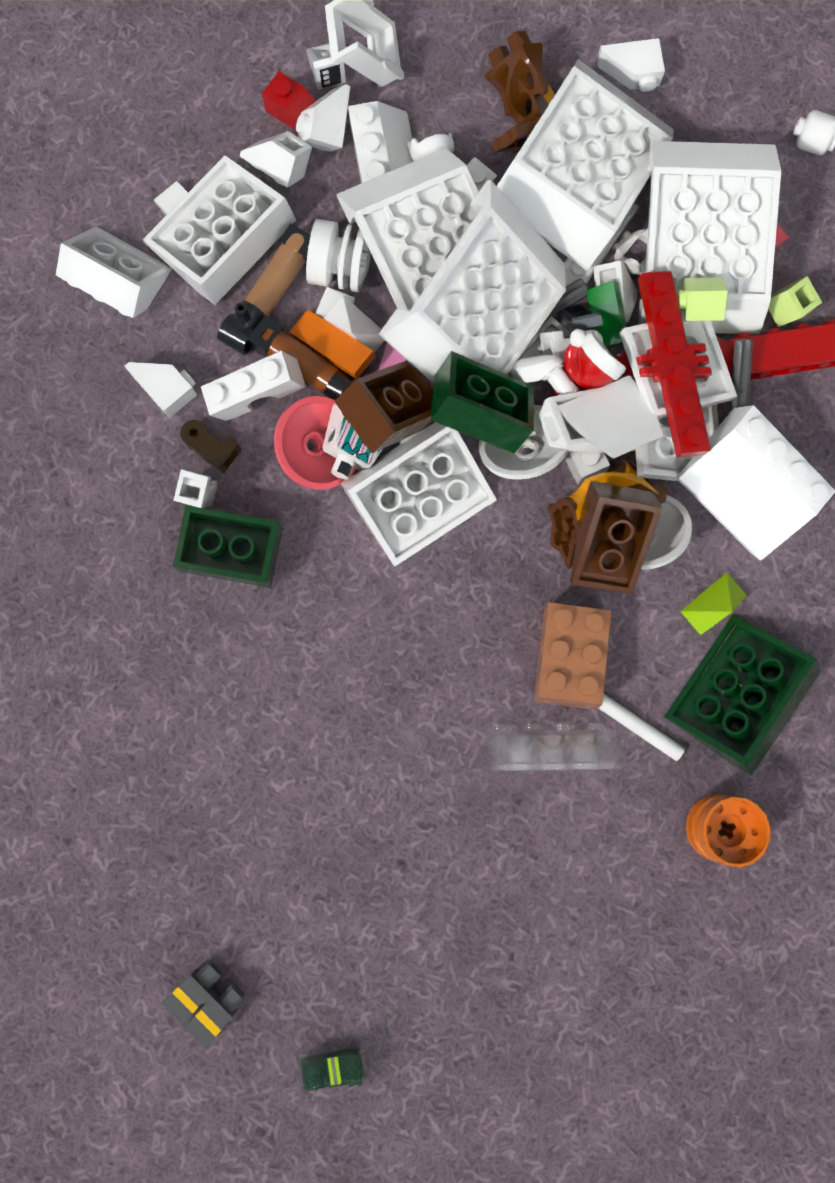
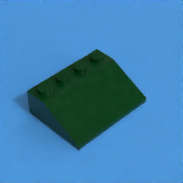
[664,615,820,776]

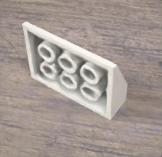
[143,155,296,305]
[676,405,835,560]
[340,422,497,567]

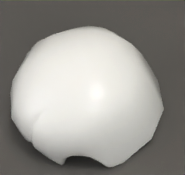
[407,133,454,161]

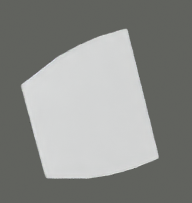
[557,376,664,458]

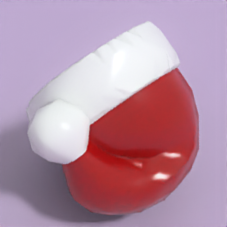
[564,329,626,389]

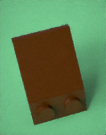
[570,481,663,594]

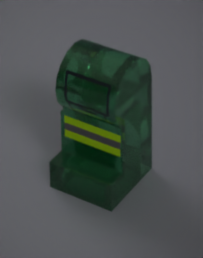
[300,1047,364,1091]

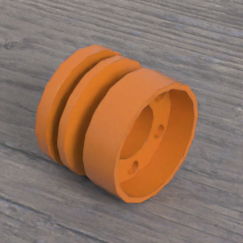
[686,794,771,868]

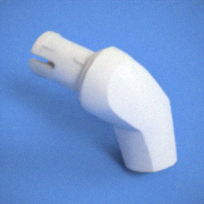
[508,355,579,395]

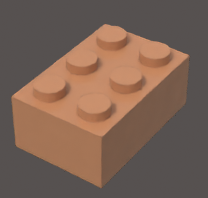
[534,602,611,710]

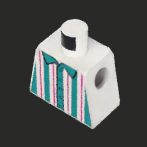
[323,403,382,480]

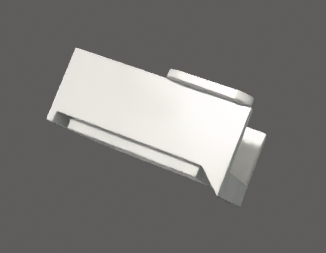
[325,0,404,87]

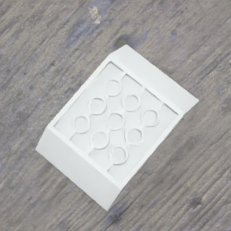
[497,59,674,270]
[638,141,781,335]
[337,148,479,311]
[379,180,566,384]

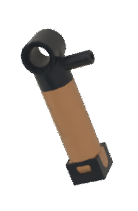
[217,223,311,355]

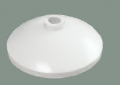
[479,405,568,479]
[641,495,692,570]

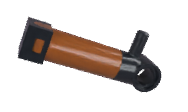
[248,315,372,400]

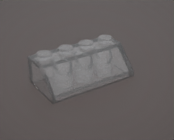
[486,723,623,771]

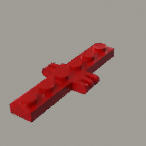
[636,271,712,458]

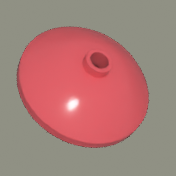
[274,396,356,490]

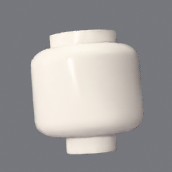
[793,110,835,156]

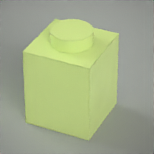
[768,276,822,327]
[677,277,728,321]

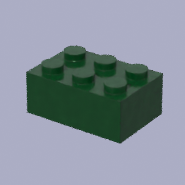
[431,351,534,454]
[173,505,283,588]

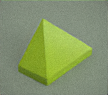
[680,572,747,635]

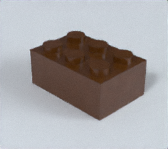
[334,360,433,453]

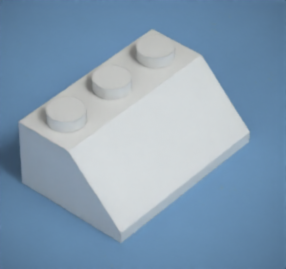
[348,101,413,184]
[56,226,172,318]

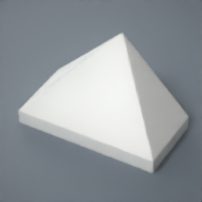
[593,260,637,323]
[323,295,385,353]

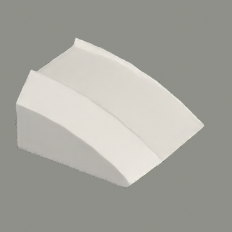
[538,387,604,453]

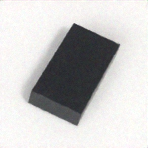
[556,303,603,331]

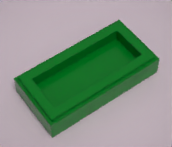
[586,281,627,349]

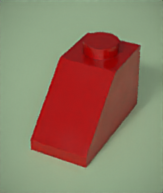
[262,71,316,130]

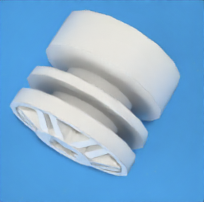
[306,219,371,292]

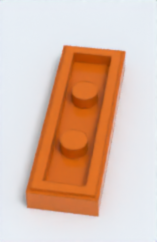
[289,310,376,379]

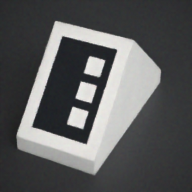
[306,43,346,90]

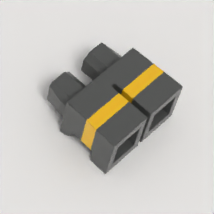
[161,961,245,1049]

